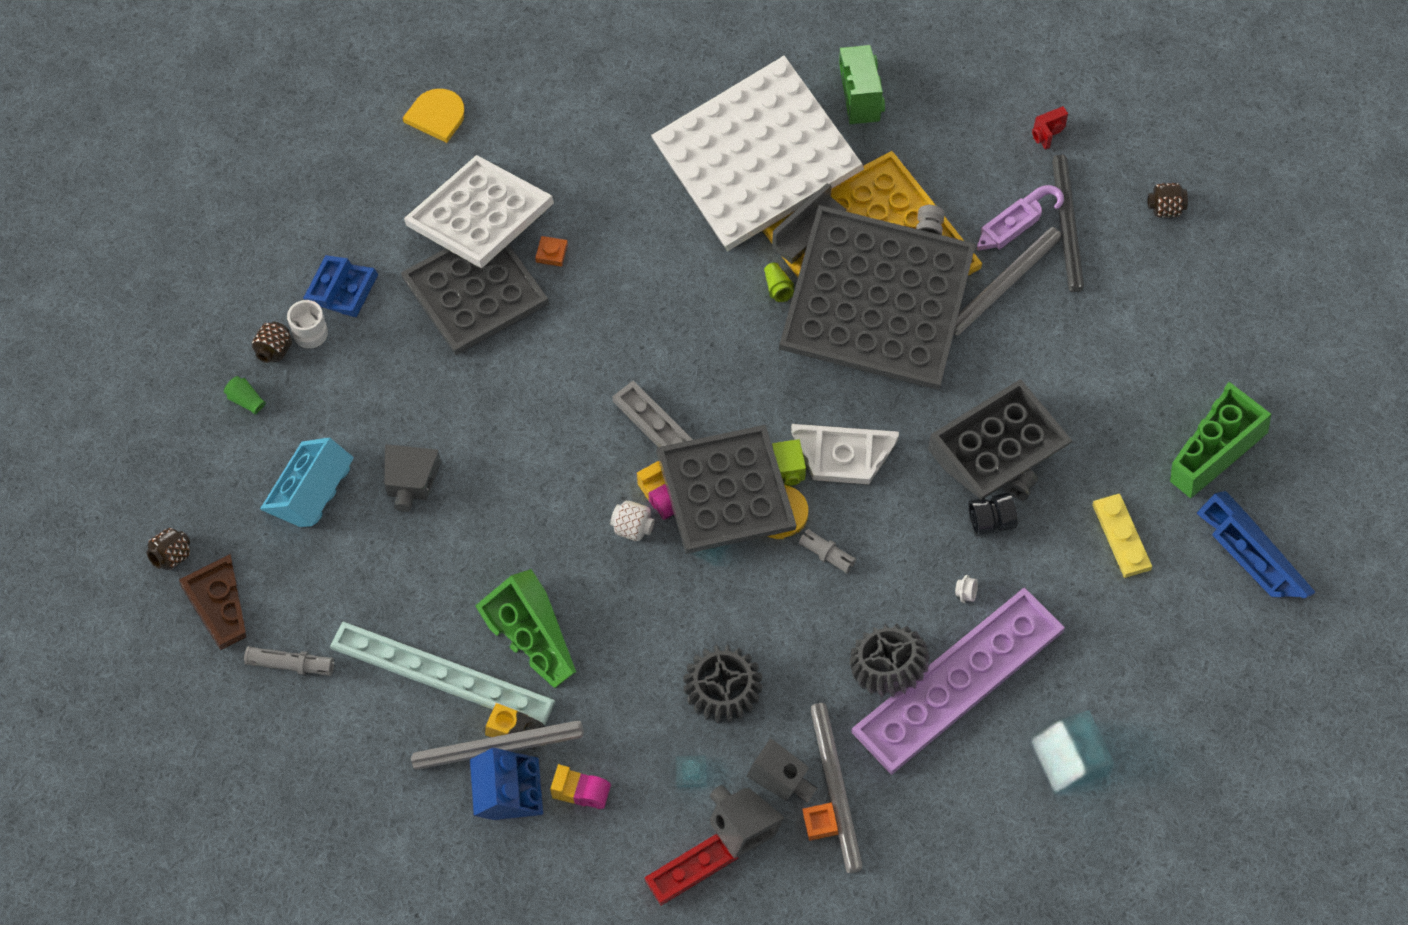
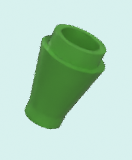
[224,376,266,415]

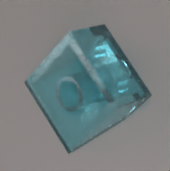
[1031,710,1114,794]

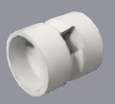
[287,300,328,348]

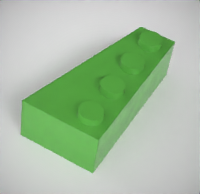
[1170,382,1271,498]

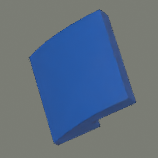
[303,255,378,318]

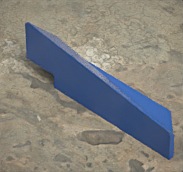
[1197,491,1315,598]

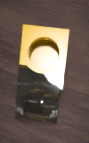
[485,703,545,750]

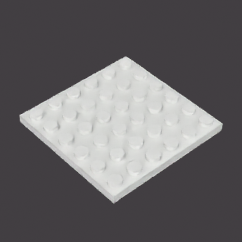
[651,56,864,251]

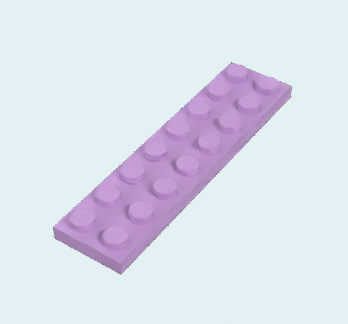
[851,588,1065,775]

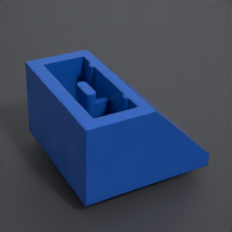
[470,748,543,820]

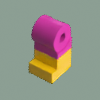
[637,461,674,520]
[550,764,611,809]

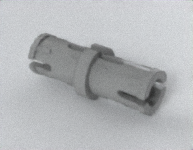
[799,529,856,574]

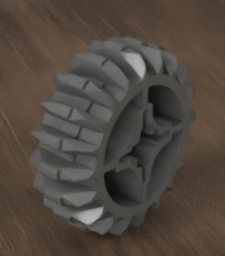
[849,623,929,698]
[683,644,762,723]

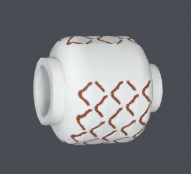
[610,500,655,541]

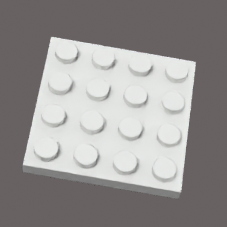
[404,155,554,268]

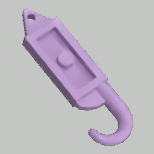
[977,185,1064,251]

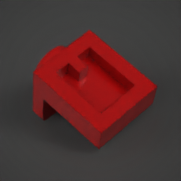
[1032,106,1068,150]

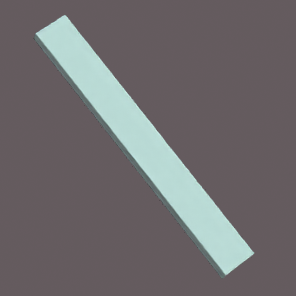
[330,622,555,728]

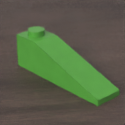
[475,569,576,688]

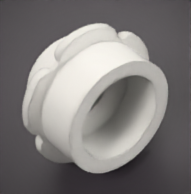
[955,575,978,603]

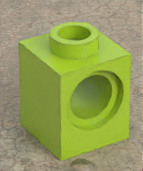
[772,439,806,486]

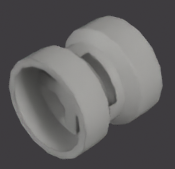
[916,205,945,235]

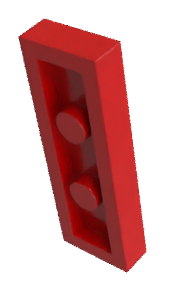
[644,834,738,906]

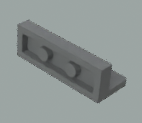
[772,183,847,264]

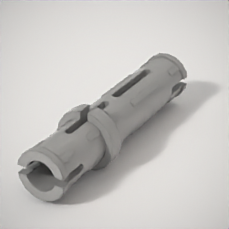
[244,646,334,676]

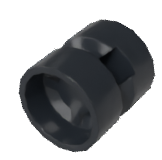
[968,492,1018,536]

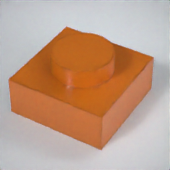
[535,236,568,267]
[802,802,839,841]

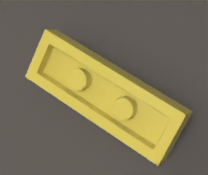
[1093,493,1152,578]

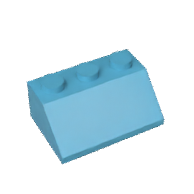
[260,438,354,527]

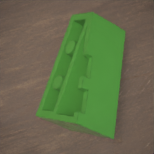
[839,45,885,124]

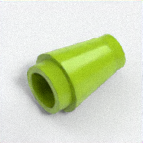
[764,262,795,302]

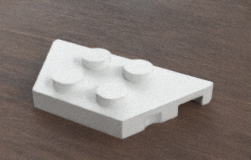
[791,424,899,484]

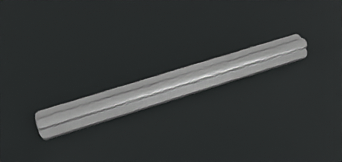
[954,227,1061,336]
[811,703,863,873]
[411,721,584,770]

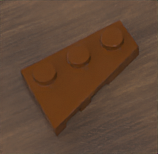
[179,554,246,651]

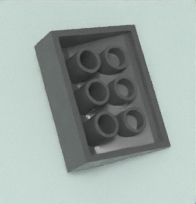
[928,379,1072,500]

